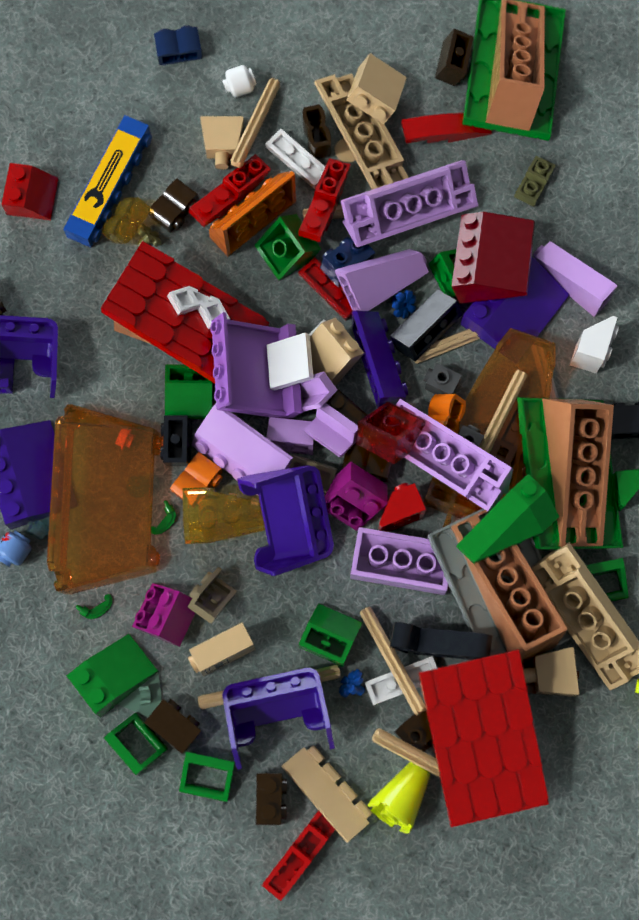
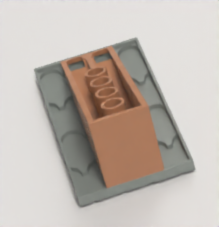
[428,500,573,666]

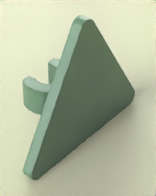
[118,669,162,717]

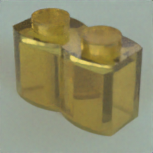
[102,197,150,244]

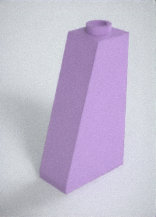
[533,241,617,317]
[335,249,429,311]

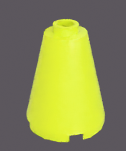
[368,762,431,834]

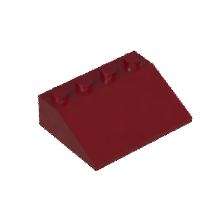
[451,212,535,304]

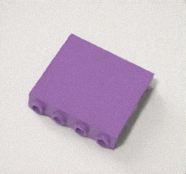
[210,312,302,419]

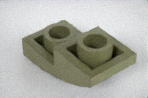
[514,156,556,207]

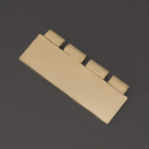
[281,745,373,843]

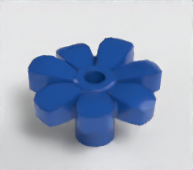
[392,290,416,319]
[339,669,365,698]

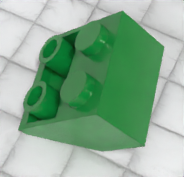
[165,364,212,419]
[298,603,362,667]

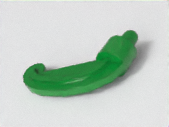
[149,500,176,535]
[76,594,112,620]

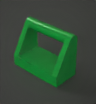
[428,249,458,300]
[586,558,629,602]
[104,712,168,776]
[179,752,236,802]

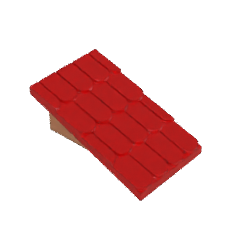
[101,241,269,383]
[419,650,549,828]

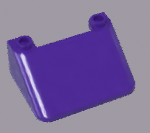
[237,465,334,576]

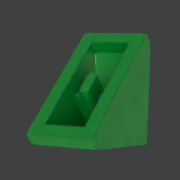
[613,469,639,511]

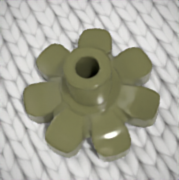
[137,223,162,247]

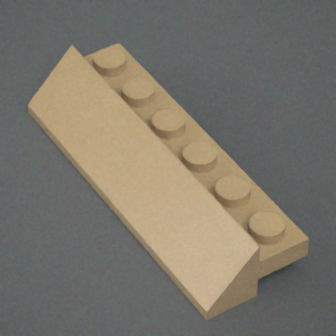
[314,74,409,190]
[531,543,639,691]

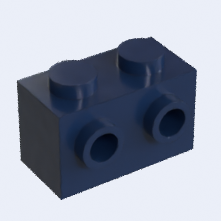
[320,237,376,287]

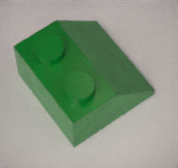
[254,214,322,281]

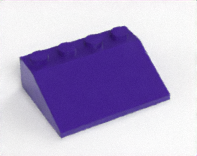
[460,257,570,364]
[0,420,79,530]

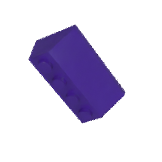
[351,310,409,411]

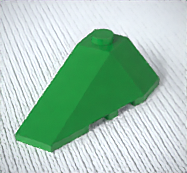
[456,474,559,564]

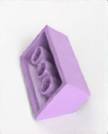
[192,403,293,495]
[350,527,448,595]

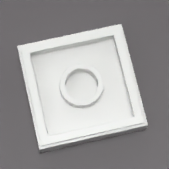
[267,333,314,391]

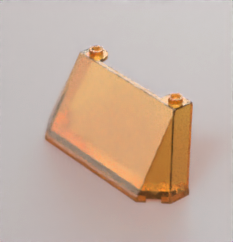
[47,404,163,595]

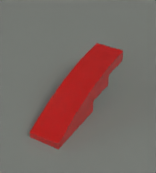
[401,113,492,144]
[262,810,335,901]

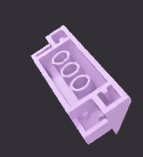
[341,160,478,247]
[378,399,513,512]

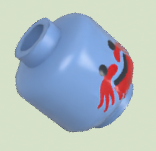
[0,530,32,567]

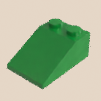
[66,634,159,718]

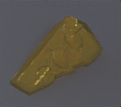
[183,487,265,544]

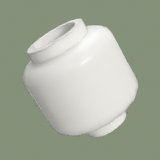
[222,65,257,98]

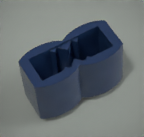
[154,25,202,65]

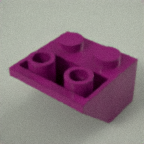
[325,462,388,531]
[132,583,195,647]

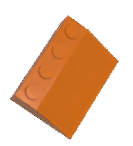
[209,171,296,257]

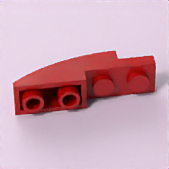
[189,154,271,227]
[298,158,351,242]

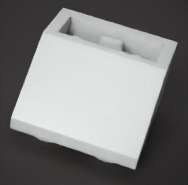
[570,316,619,373]

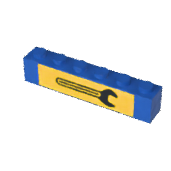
[63,115,152,248]

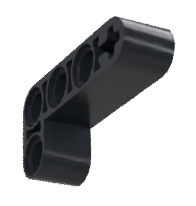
[390,622,493,660]

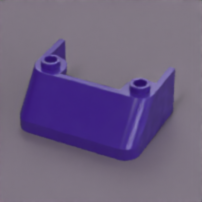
[0,315,58,398]
[222,668,335,770]

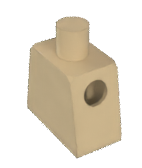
[201,116,244,170]
[523,647,579,696]

